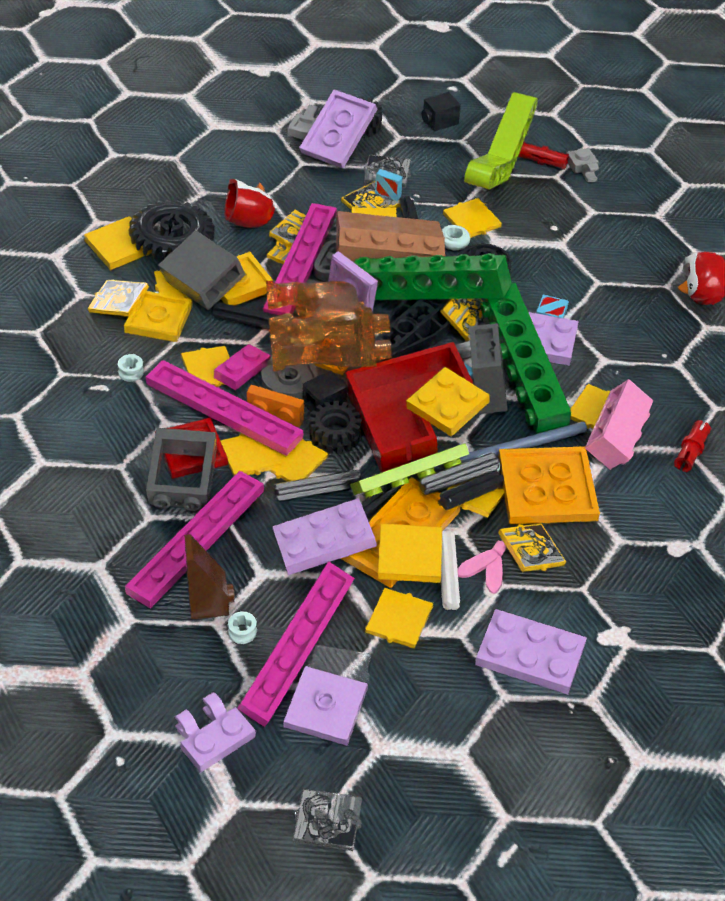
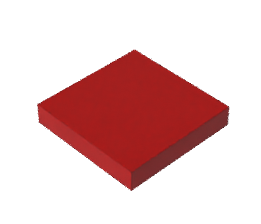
[155,418,228,479]

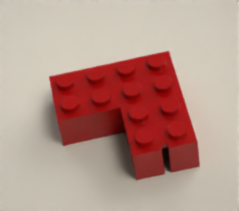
[346,342,473,473]

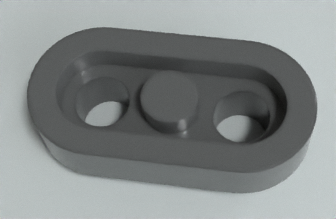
[314,240,336,282]

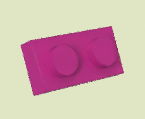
[214,344,271,390]

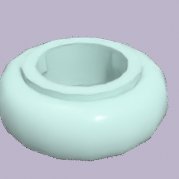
[442,225,470,251]

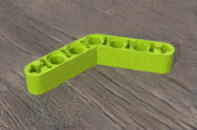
[464,92,538,190]

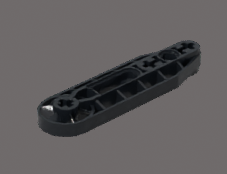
[374,243,512,363]

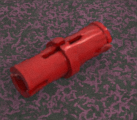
[518,142,569,170]
[674,420,711,472]

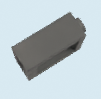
[469,323,507,414]
[146,428,217,511]

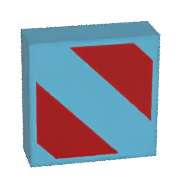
[375,169,403,201]
[536,295,569,318]

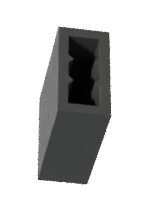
[158,230,246,310]

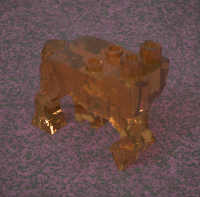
[266,281,391,371]

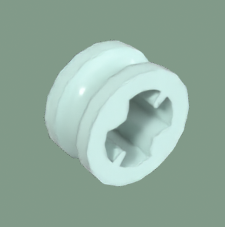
[118,354,144,382]
[228,611,257,644]

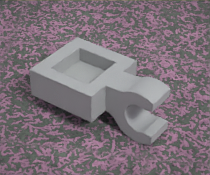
[288,105,319,140]
[566,148,599,183]

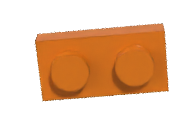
[247,385,304,428]

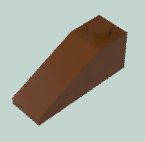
[184,534,234,619]

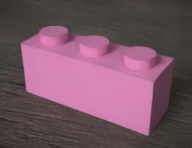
[585,379,653,470]

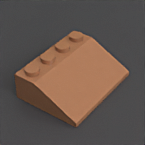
[336,211,445,262]

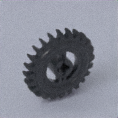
[129,200,215,260]

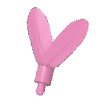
[457,540,507,594]

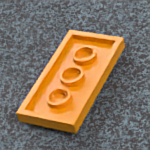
[341,477,460,588]

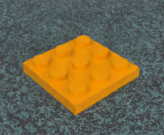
[498,446,600,524]

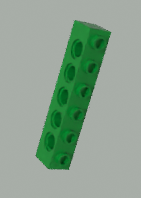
[354,253,512,300]
[480,283,571,434]

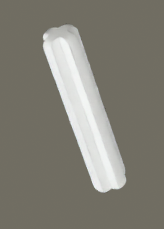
[441,531,460,610]

